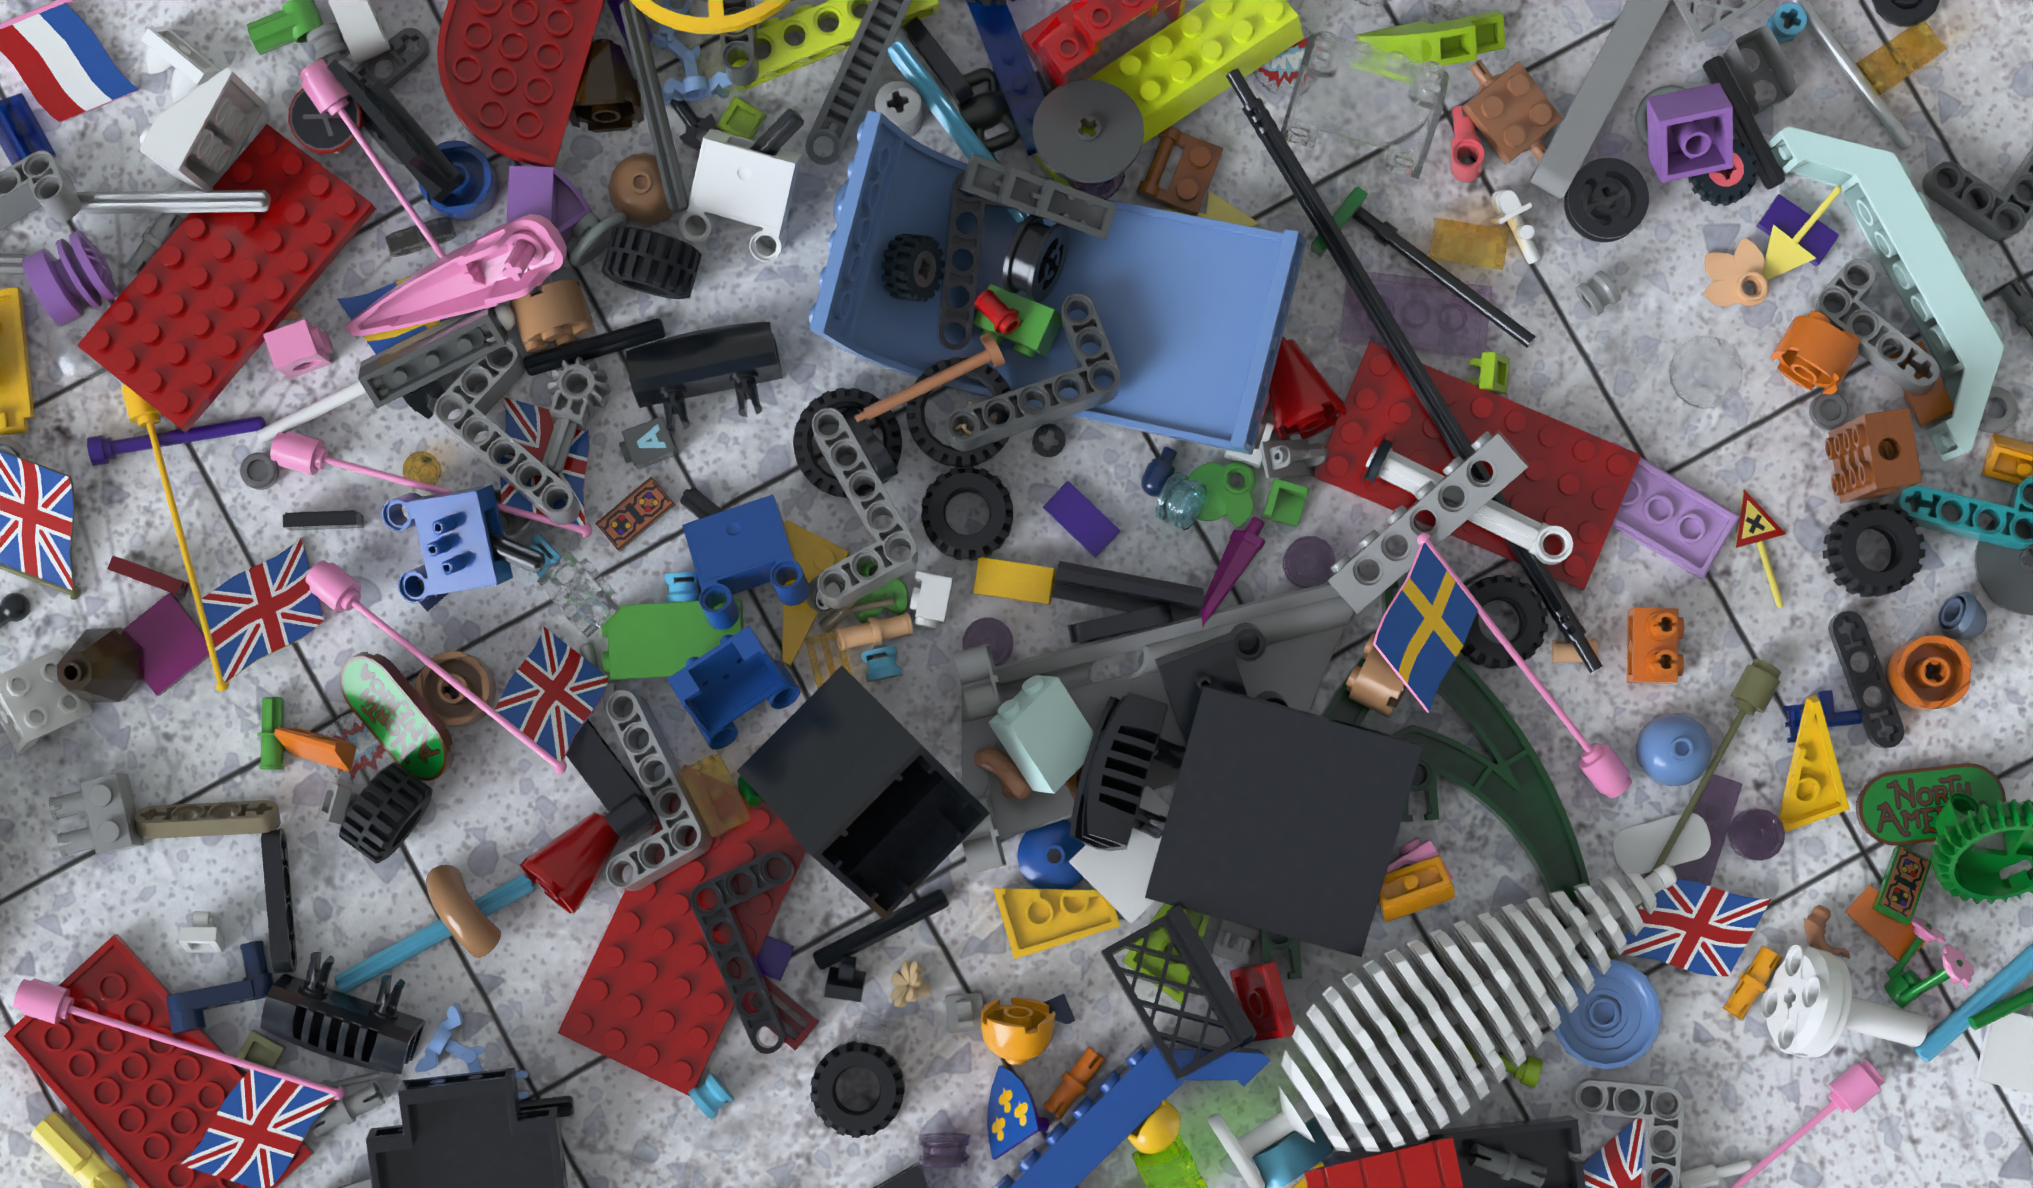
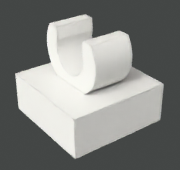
[178,911,225,953]

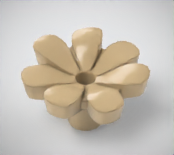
[891,960,931,1008]

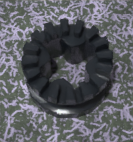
[1032,423,1066,458]

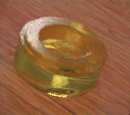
[403,451,442,485]

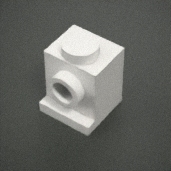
[910,571,953,629]

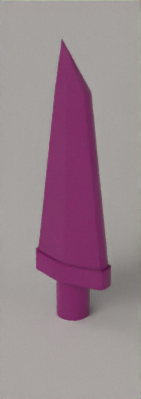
[1201,517,1265,627]

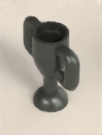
[957,68,1049,153]

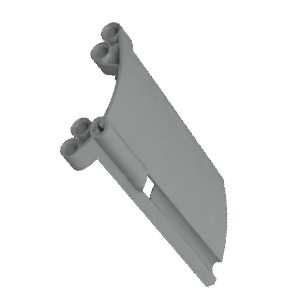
[953,583,1354,874]

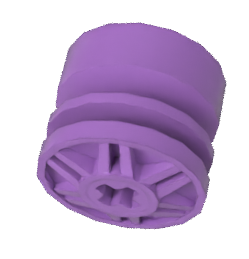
[21,229,118,327]

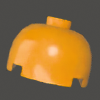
[981,998,1056,1065]

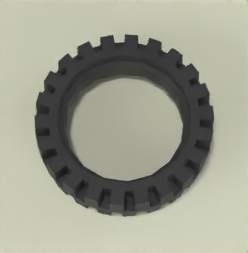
[906,357,1011,468]
[793,388,902,498]

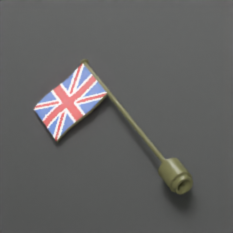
[0,450,81,600]
[1605,658,1782,977]

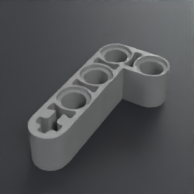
[0,150,81,231]
[1815,259,1940,395]

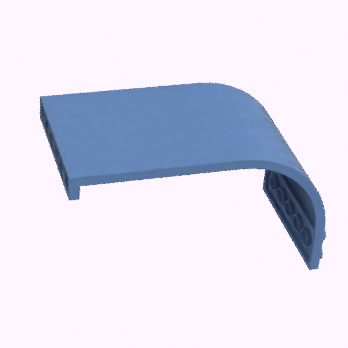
[809,110,1307,455]

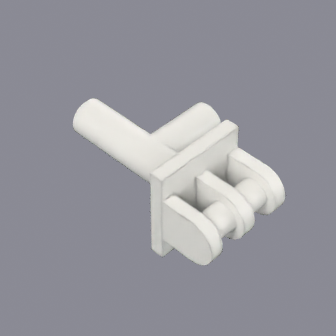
[1490,190,1541,264]

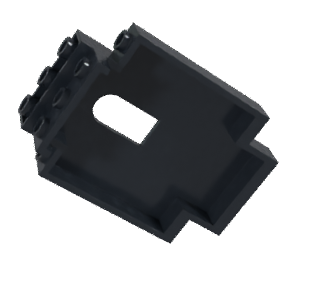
[366,1067,568,1188]

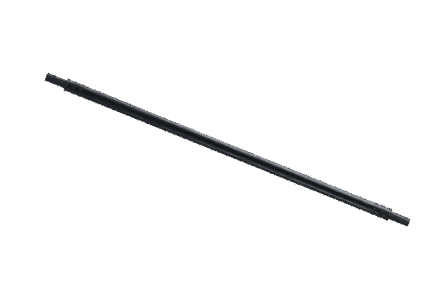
[1226,68,1603,673]

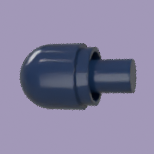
[1141,447,1177,497]

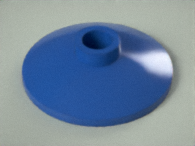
[1017,820,1086,890]

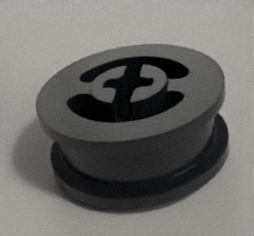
[1564,158,1649,243]
[1002,215,1069,302]

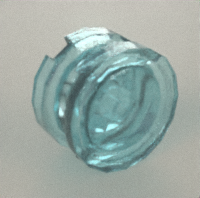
[1156,472,1207,531]

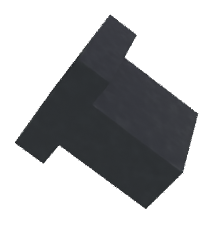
[737,665,990,920]

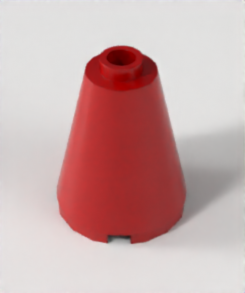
[1268,337,1347,440]
[520,812,620,914]

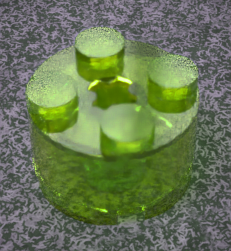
[1131,1133,1209,1188]

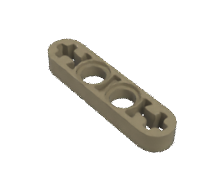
[134,800,281,839]

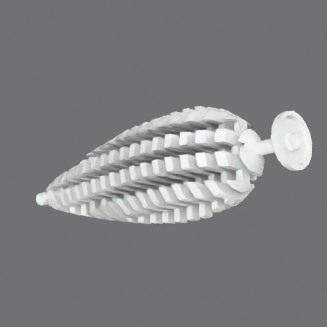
[1206,864,1677,1188]

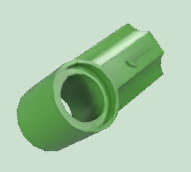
[247,0,324,55]

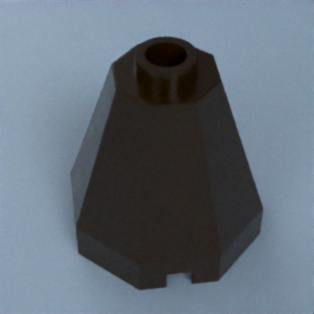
[570,39,644,133]
[57,627,144,703]

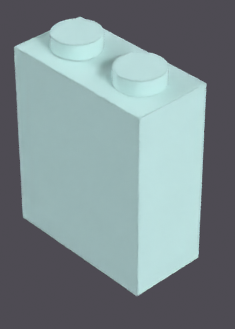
[988,675,1094,794]

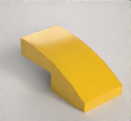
[973,557,1056,605]

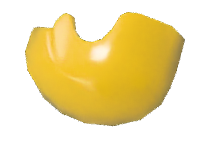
[1127,1100,1181,1154]

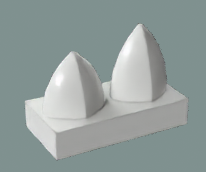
[141,26,221,102]

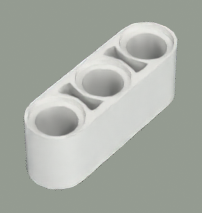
[328,0,391,64]

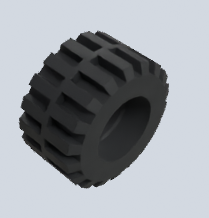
[601,226,702,299]
[921,466,1013,561]
[1822,502,1926,598]
[1460,575,1548,669]
[339,762,433,864]
[810,1041,905,1138]

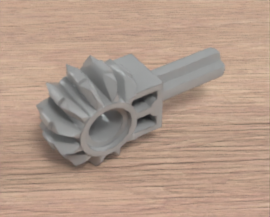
[542,356,610,473]

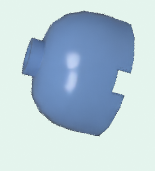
[1636,713,1712,786]

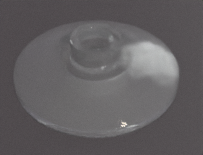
[46,306,106,378]

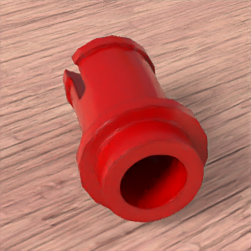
[974,289,1021,335]

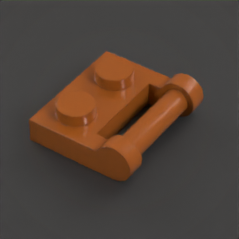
[1136,126,1223,216]

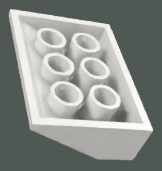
[138,68,266,191]

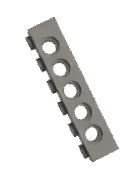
[1328,430,1529,614]

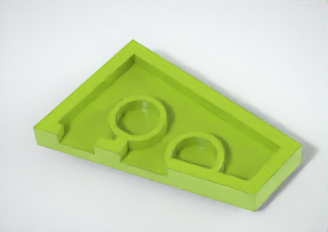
[1122,903,1210,1004]

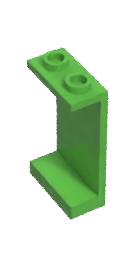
[601,599,744,681]

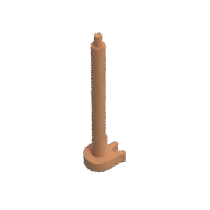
[854,332,1006,423]

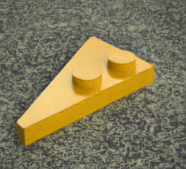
[782,520,850,666]
[1777,694,1850,833]

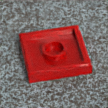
[1230,961,1295,1042]

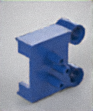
[667,626,800,750]

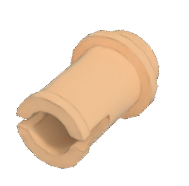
[1552,637,1598,664]

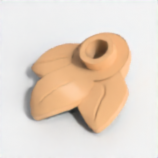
[1703,238,1769,307]

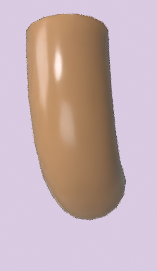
[426,865,501,958]

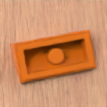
[274,727,357,771]

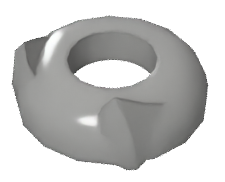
[1979,386,2017,433]

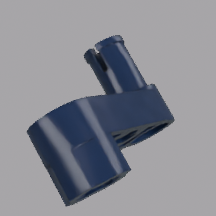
[166,941,274,1034]

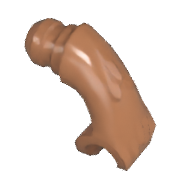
[974,747,1032,799]
[1804,905,1850,959]

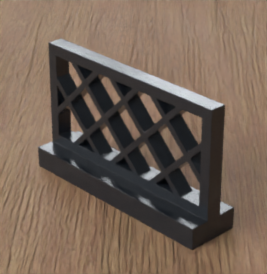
[327,60,466,204]
[1052,561,1205,621]
[1101,904,1257,1082]

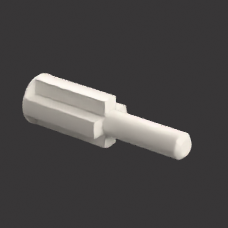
[1679,1160,1752,1188]

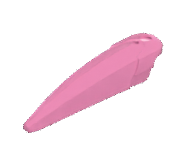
[345,214,567,336]

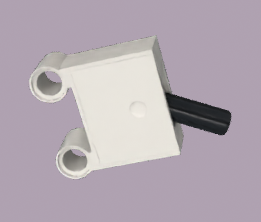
[679,109,804,262]

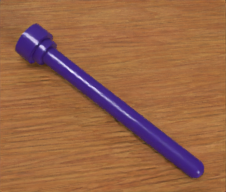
[87,416,266,466]

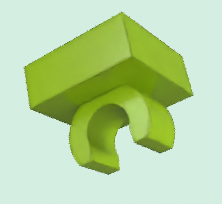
[1467,352,1510,394]

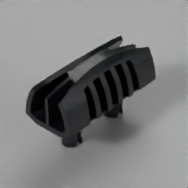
[626,322,783,432]
[1069,693,1186,851]
[260,952,426,1074]

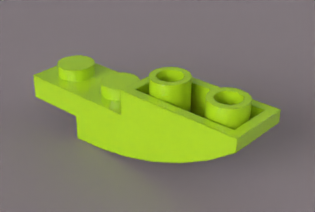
[1357,10,1505,71]

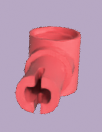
[1450,106,1485,182]

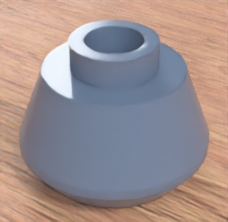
[1938,592,1987,640]

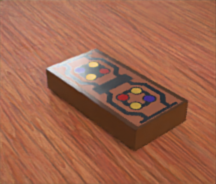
[595,476,676,552]

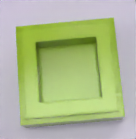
[716,96,767,140]

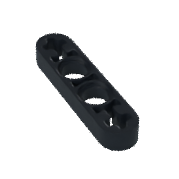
[1828,611,1904,748]
[261,828,297,974]

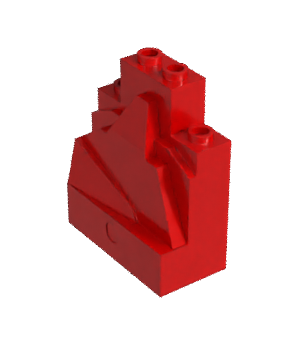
[1021,0,1186,90]

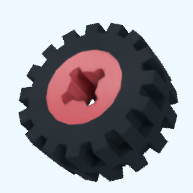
[1688,138,1758,206]

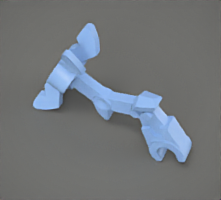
[652,0,733,105]
[415,1003,530,1100]

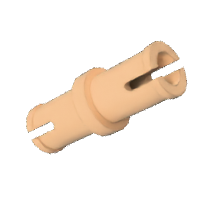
[836,612,913,651]

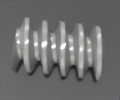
[875,81,923,137]

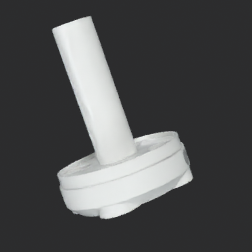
[1760,945,1928,1058]

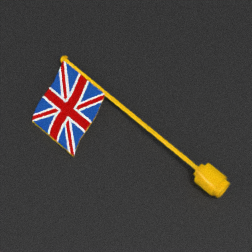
[121,383,324,692]

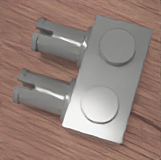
[49,773,144,857]

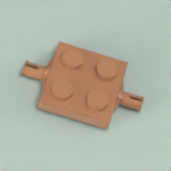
[1462,59,1563,164]

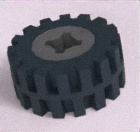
[881,234,945,302]

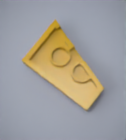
[993,888,1120,959]

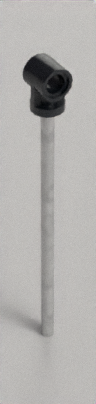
[1789,0,1915,150]

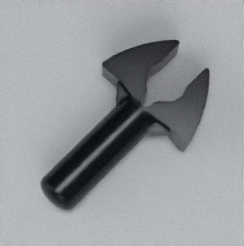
[670,99,717,151]

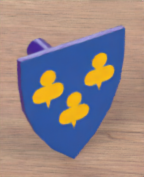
[987,1065,1050,1160]

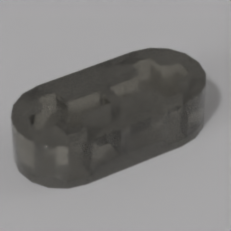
[385,217,456,257]

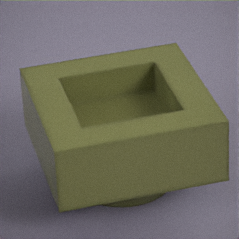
[237,1030,287,1071]

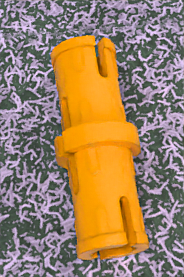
[1722,946,1783,1021]

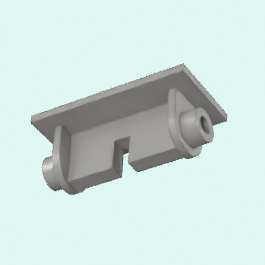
[1260,439,1328,479]

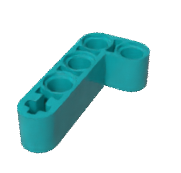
[1893,476,2033,550]

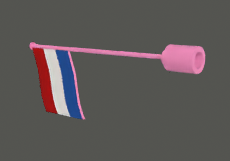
[0,0,140,123]

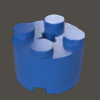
[418,140,498,221]

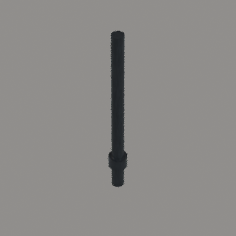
[1352,207,1536,348]

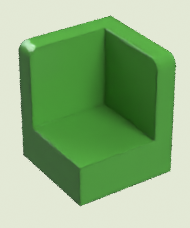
[1261,478,1310,528]

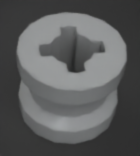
[306,23,350,65]
[1575,270,1621,317]

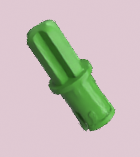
[257,697,284,770]

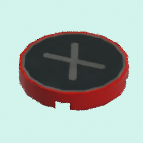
[288,88,363,154]

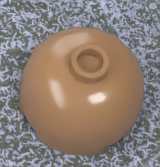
[608,153,674,228]

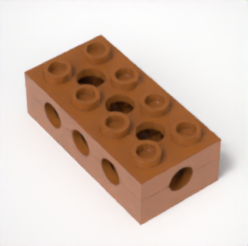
[1825,407,1922,504]

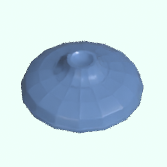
[1553,959,1662,1070]

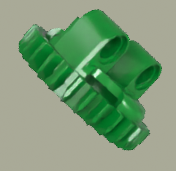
[1930,792,2033,905]

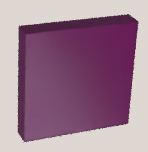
[123,593,210,696]

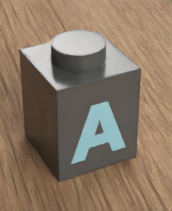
[619,416,679,470]

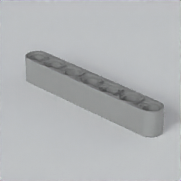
[1529,0,1670,199]

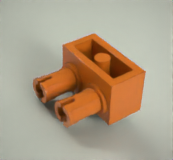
[1627,607,1684,684]

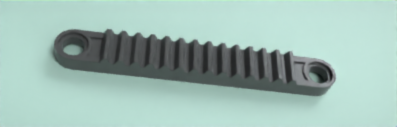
[805,0,912,165]

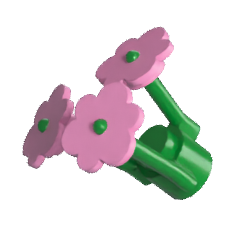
[1884,915,1974,1008]

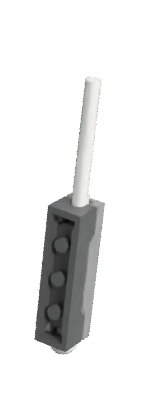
[256,304,516,444]

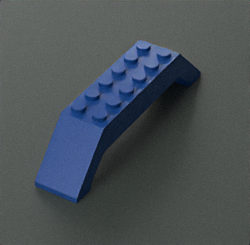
[992,1043,1271,1188]

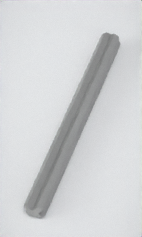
[77,190,271,214]

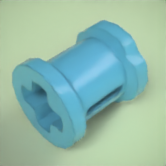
[1766,3,1807,43]

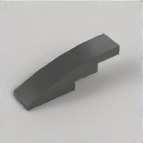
[959,154,1118,240]

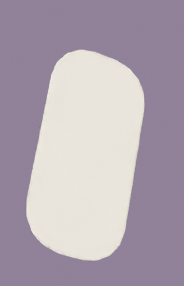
[1613,813,1711,874]

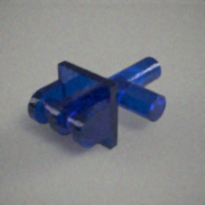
[1783,690,1862,743]

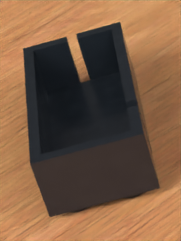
[1424,1116,1586,1188]

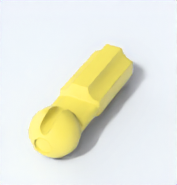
[31,1111,127,1188]

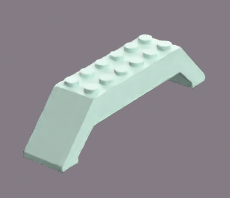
[1767,126,2004,462]

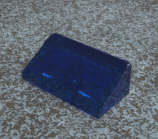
[0,93,56,165]

